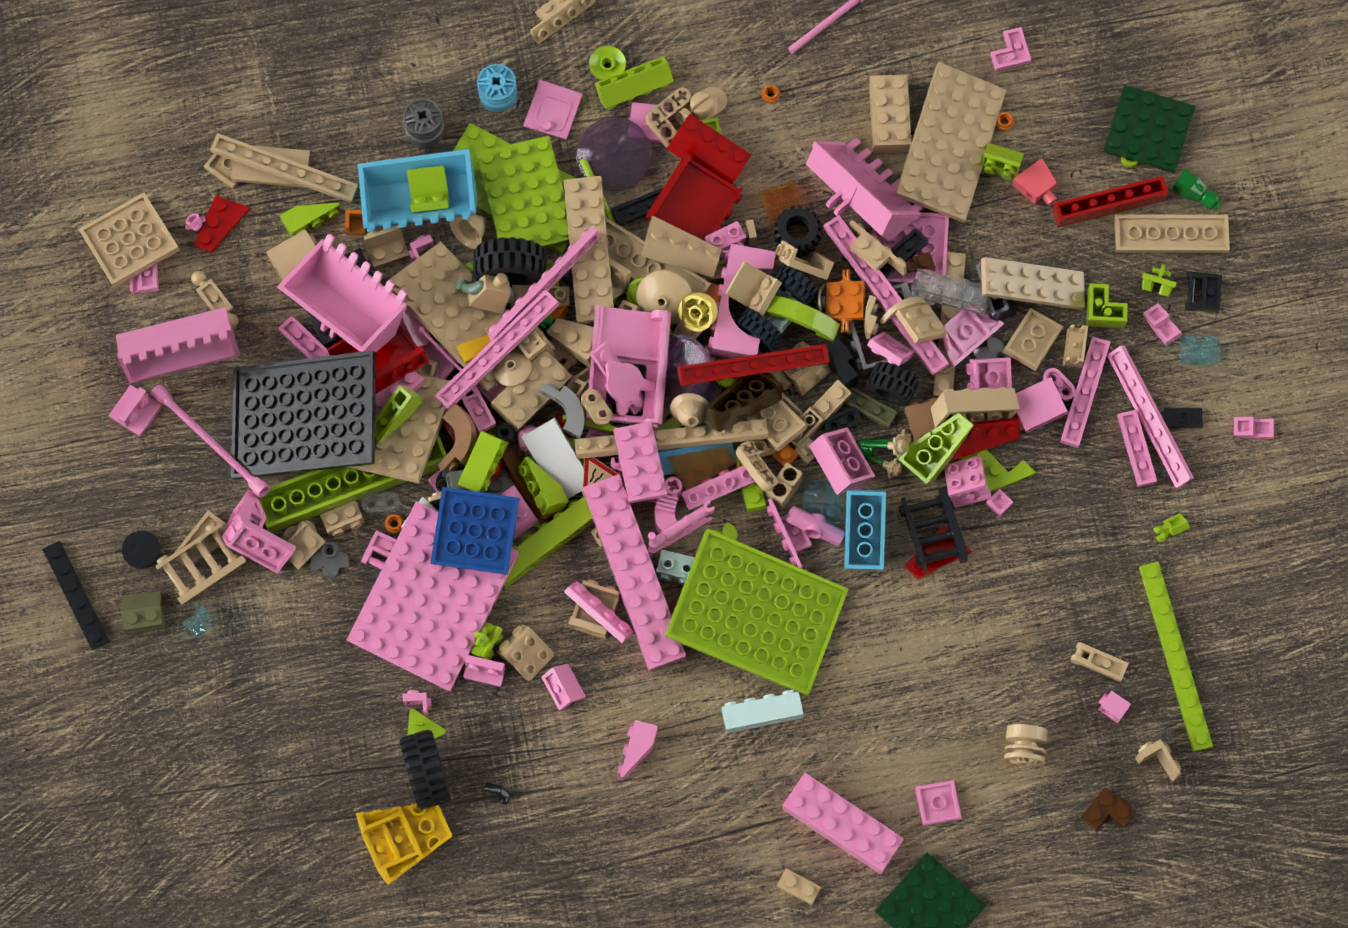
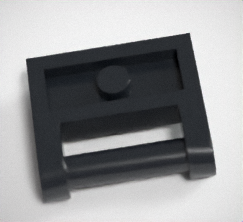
[1185,272,1222,313]

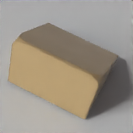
[416,358,440,378]

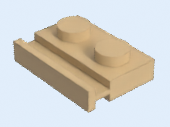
[287,522,326,570]

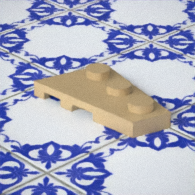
[174,511,227,567]

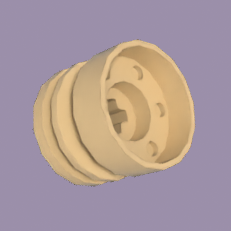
[1004,724,1048,767]

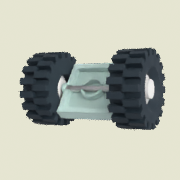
[735,264,819,353]

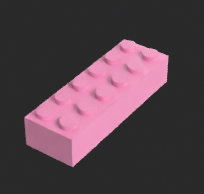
[782,773,904,875]

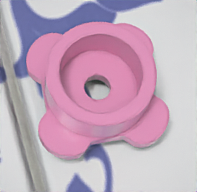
[185,213,206,231]

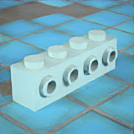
[656,550,695,585]
[721,690,803,733]

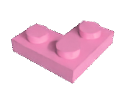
[990,27,1031,72]

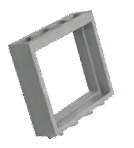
[846,282,920,375]

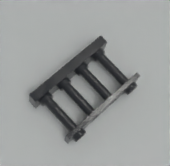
[898,486,968,573]

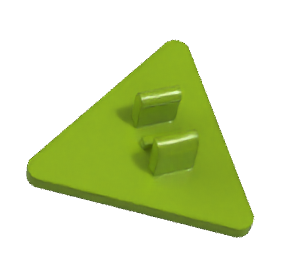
[408,708,446,739]

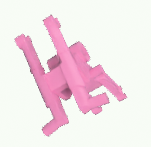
[611,458,715,558]

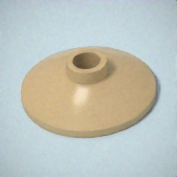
[494,353,532,387]

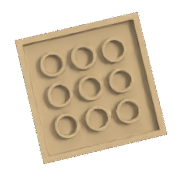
[79,193,180,287]

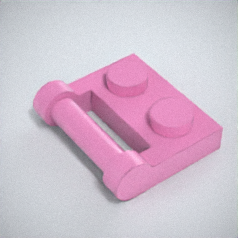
[361,530,397,569]

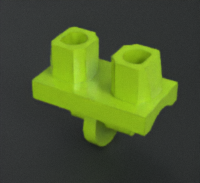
[1142,264,1177,297]
[470,622,503,660]

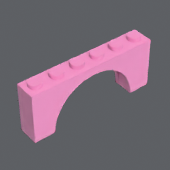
[708,244,776,359]

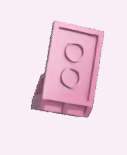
[222,490,296,574]

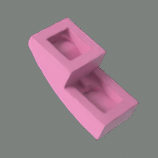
[1143,303,1182,346]
[1234,417,1275,439]

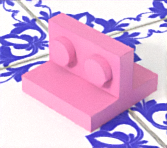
[108,385,163,437]

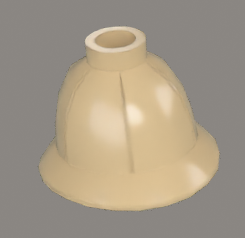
[450,214,487,249]
[670,393,709,427]

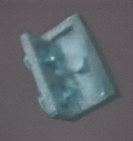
[1180,335,1220,365]
[182,602,211,638]

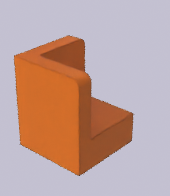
[345,210,366,235]

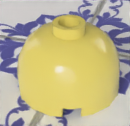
[678,292,718,332]

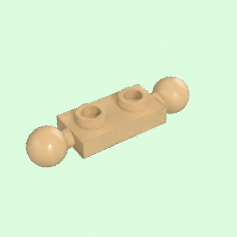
[191,271,239,328]

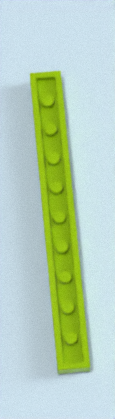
[1139,562,1213,752]

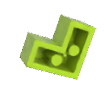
[1086,283,1128,328]

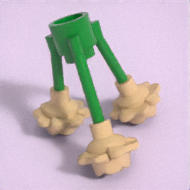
[858,429,913,479]

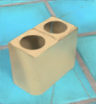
[766,463,803,511]

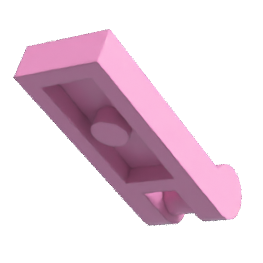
[461,385,497,434]

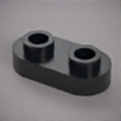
[824,408,861,433]

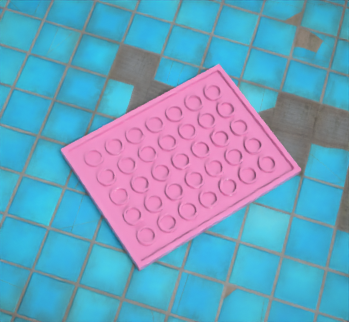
[347,501,520,692]

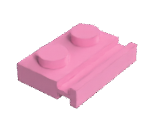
[130,264,159,295]

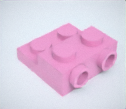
[966,357,1012,390]

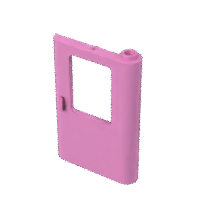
[586,305,671,429]

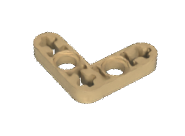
[645,87,691,157]
[736,439,777,492]

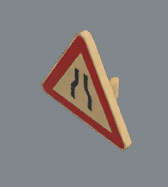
[582,457,621,496]

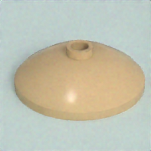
[636,270,693,325]

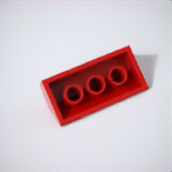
[666,113,752,184]

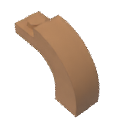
[437,403,477,473]

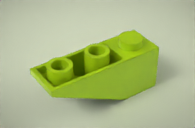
[280,202,341,237]
[518,457,569,516]

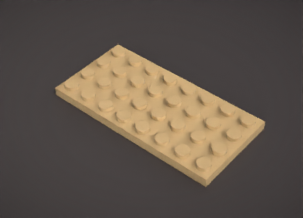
[895,62,1006,223]
[385,242,526,392]

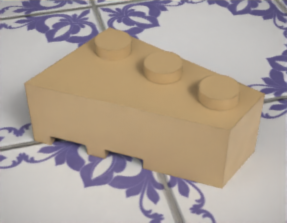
[546,318,594,368]

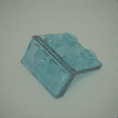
[802,479,842,524]

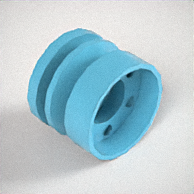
[477,64,518,112]

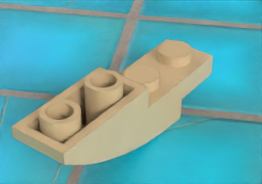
[791,380,853,447]

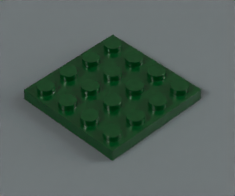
[1103,84,1196,174]
[874,853,987,928]

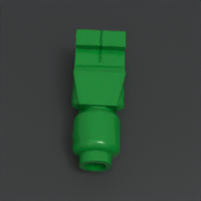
[1172,168,1222,210]

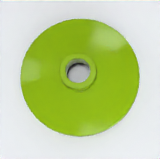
[589,46,626,80]

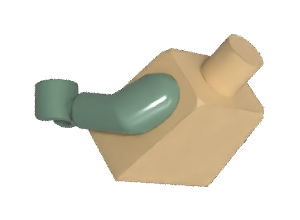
[455,273,515,314]

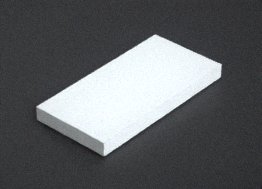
[521,418,584,498]

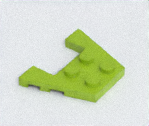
[959,449,1035,493]

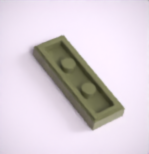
[843,387,898,429]

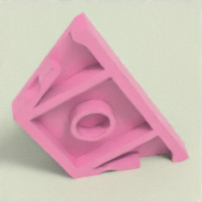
[942,305,1004,368]

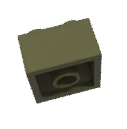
[121,591,166,635]

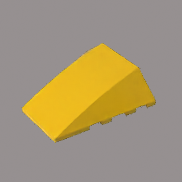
[356,804,453,885]

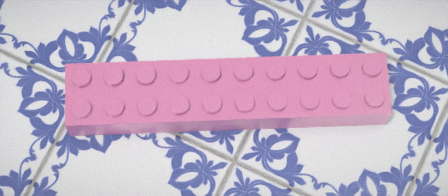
[582,474,686,671]

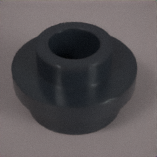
[495,423,515,442]

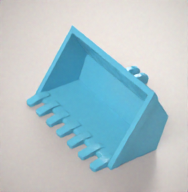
[358,149,478,232]

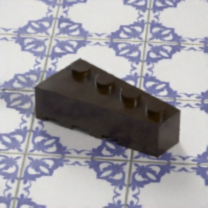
[704,374,783,432]

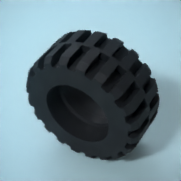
[473,237,546,288]
[399,730,451,810]

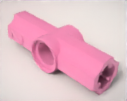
[786,506,845,546]

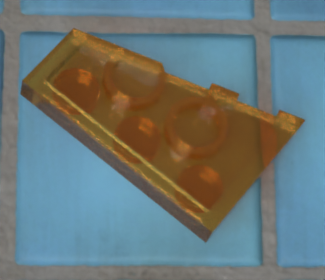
[667,446,736,491]

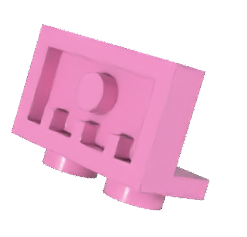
[463,655,506,687]

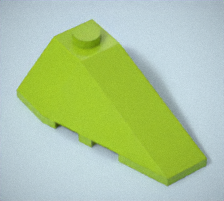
[898,413,974,484]

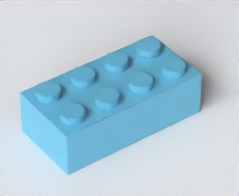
[844,489,886,570]

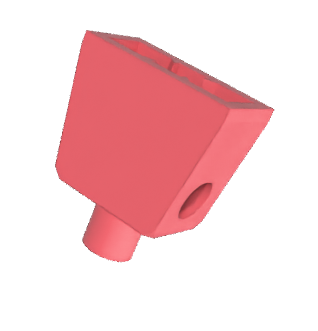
[1012,158,1057,206]

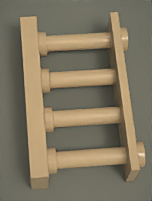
[155,522,246,605]

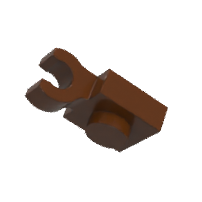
[905,252,936,276]

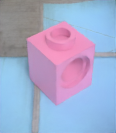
[1098,691,1131,723]

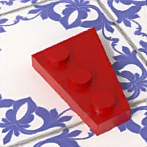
[194,195,251,253]
[904,525,972,580]

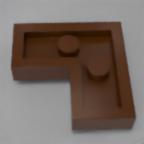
[1080,787,1136,831]

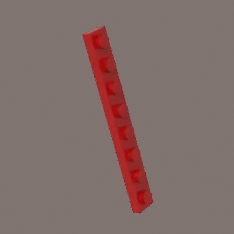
[677,344,829,386]

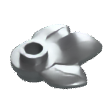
[974,336,1011,359]
[310,542,349,580]

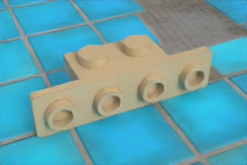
[530,0,596,44]
[849,220,907,276]

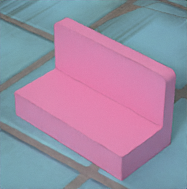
[542,664,586,711]

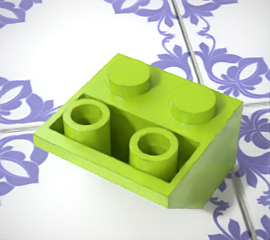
[981,143,1024,180]

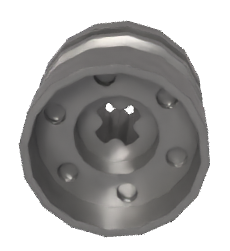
[403,99,444,148]

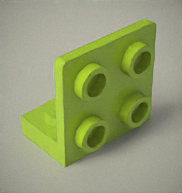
[407,165,450,213]

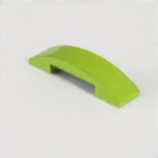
[765,295,840,342]

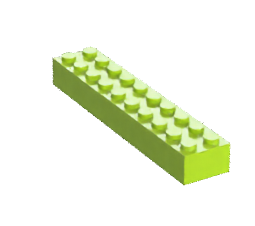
[257,434,447,533]

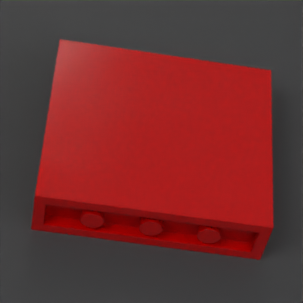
[645,153,743,241]
[327,325,429,394]

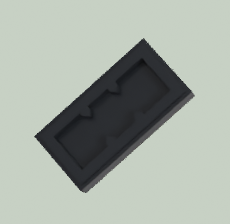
[1163,408,1203,428]

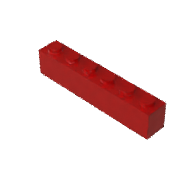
[1052,176,1168,228]

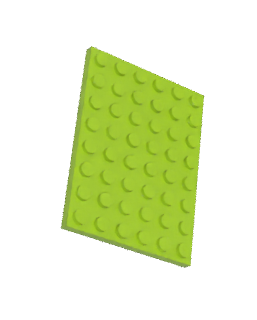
[664,529,849,696]

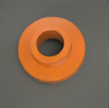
[761,85,780,103]
[996,112,1014,131]
[385,514,404,533]

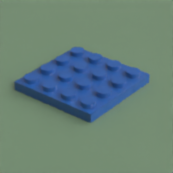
[430,487,520,575]

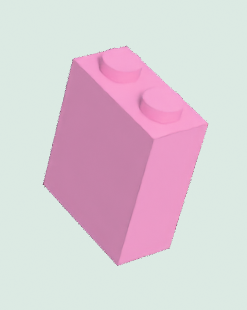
[1016,377,1068,433]

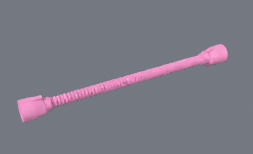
[150,384,270,498]

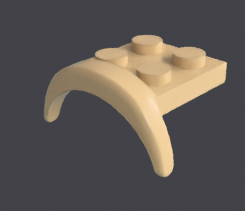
[880,296,948,344]

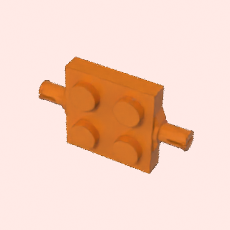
[826,269,865,333]

